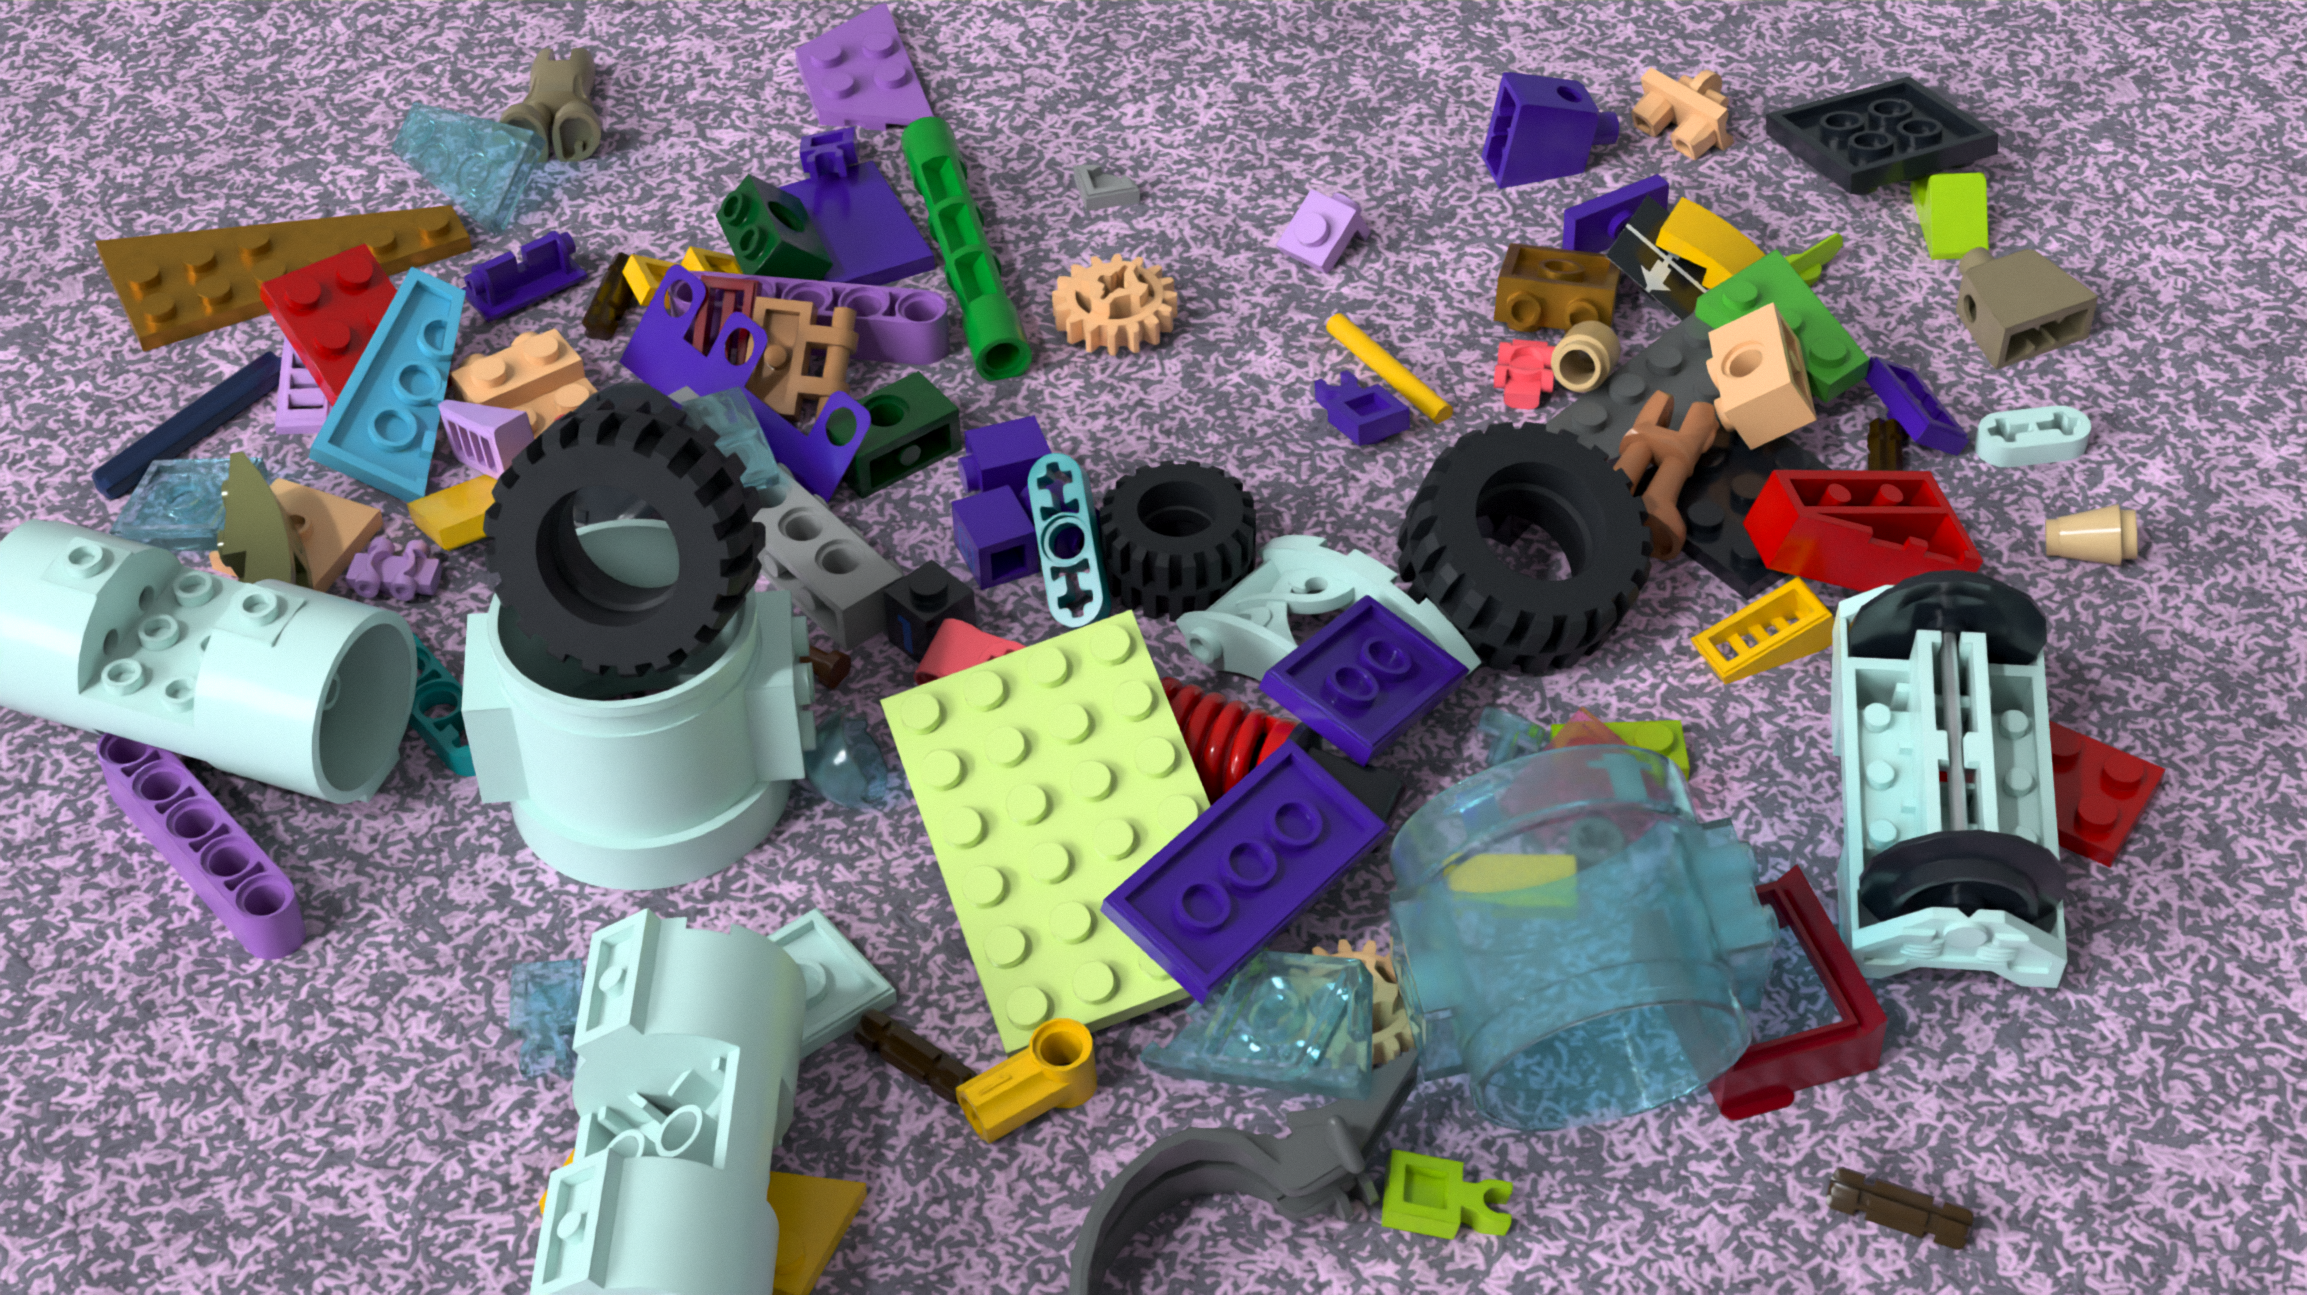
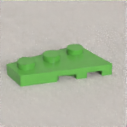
[1695,249,1870,403]

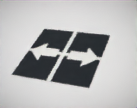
[1605,195,1709,321]

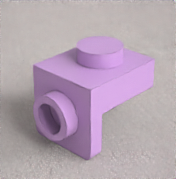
[1276,189,1371,274]

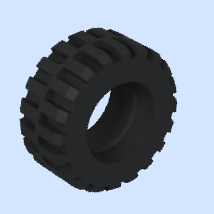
[483,398,766,678]
[1397,422,1654,674]

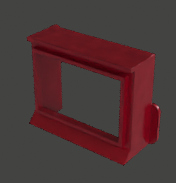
[1637,864,1888,1121]

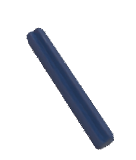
[91,351,282,500]

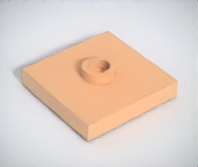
[209,478,384,593]

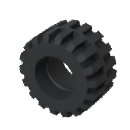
[1100,460,1256,622]

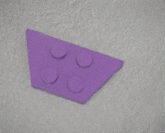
[795,3,934,131]

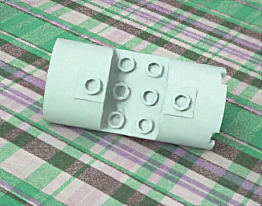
[0,519,417,804]
[529,908,807,1295]

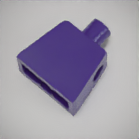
[1481,72,1619,189]

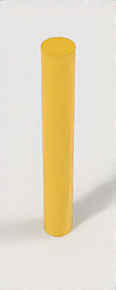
[1326,313,1453,425]

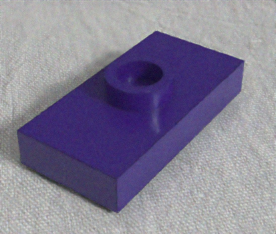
[1562,174,1669,253]
[1864,356,1969,456]

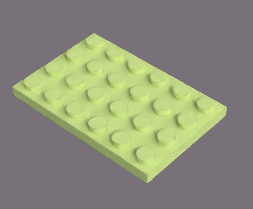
[880,609,1273,1058]

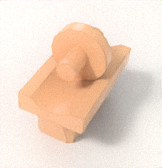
[1631,67,1734,161]

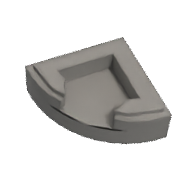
[1073,165,1140,211]

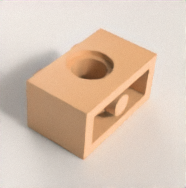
[1706,302,1817,450]

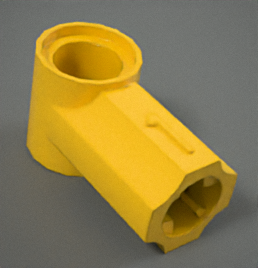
[955,1018,1097,1144]

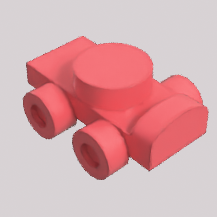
[1494,339,1556,410]

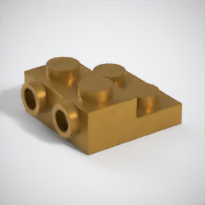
[1493,243,1622,334]

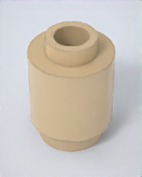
[1551,321,1621,392]

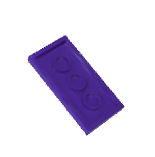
[1100,738,1390,1005]

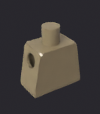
[1956,247,2098,370]

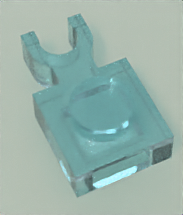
[509,959,586,1080]

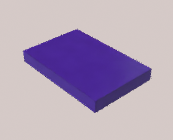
[777,160,935,286]
[1258,594,1469,767]

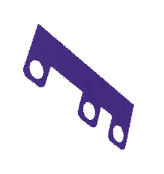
[619,264,871,504]

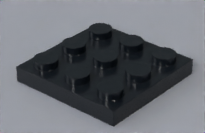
[1766,76,1998,195]
[1633,425,1832,600]

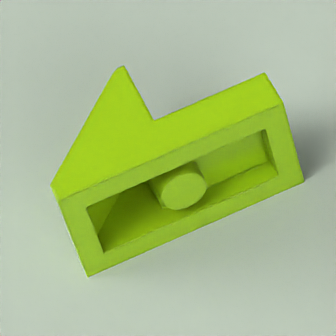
[1910,172,1989,260]

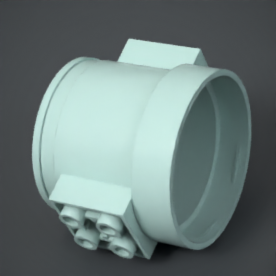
[461,519,817,890]

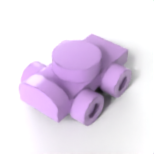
[345,537,442,601]

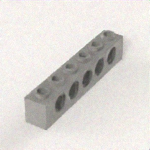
[668,386,905,652]

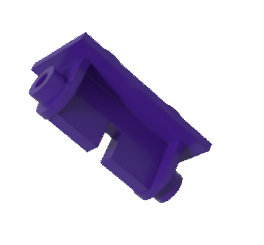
[461,231,588,323]

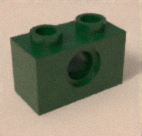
[716,173,833,281]
[826,371,962,499]

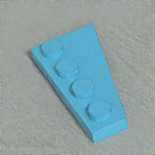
[309,266,466,503]

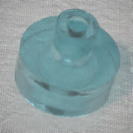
[1475,706,1546,772]

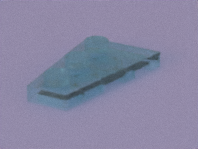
[391,102,546,237]

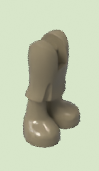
[497,47,602,163]

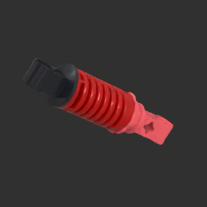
[913,619,1408,854]

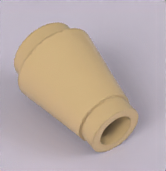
[2045,504,2137,566]

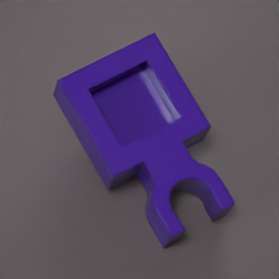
[799,126,859,183]
[1314,370,1410,446]

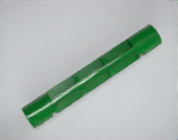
[901,116,1032,382]

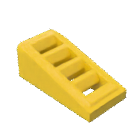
[1691,576,1834,685]

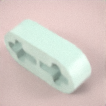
[1974,406,2091,467]

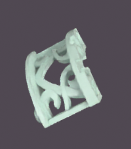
[1176,535,1482,749]

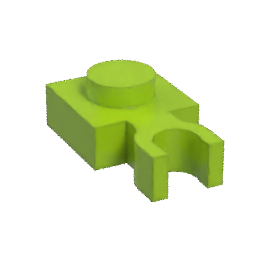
[1381,1149,1513,1240]

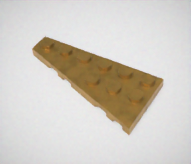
[95,205,472,352]

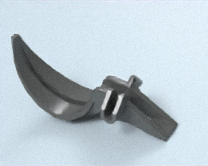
[1069,1047,1418,1295]

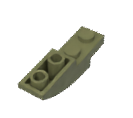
[217,452,313,589]

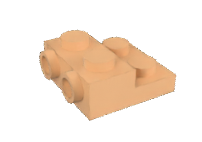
[450,328,597,439]

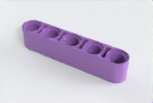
[668,271,950,365]
[96,733,306,960]

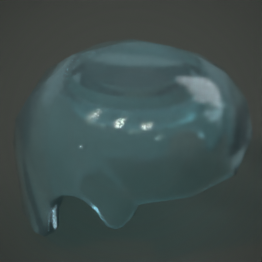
[804,705,888,810]

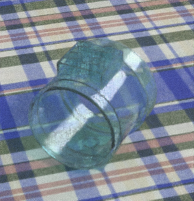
[1390,744,1781,1132]

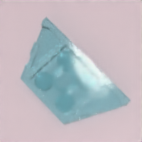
[1139,950,1373,1101]

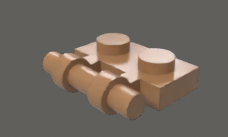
[745,296,859,422]

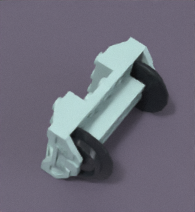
[1831,570,2067,988]

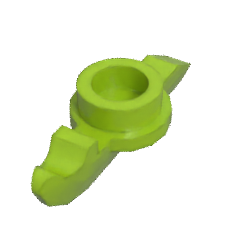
[1785,232,1843,287]

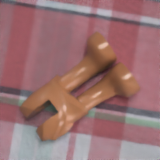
[1613,390,1720,561]

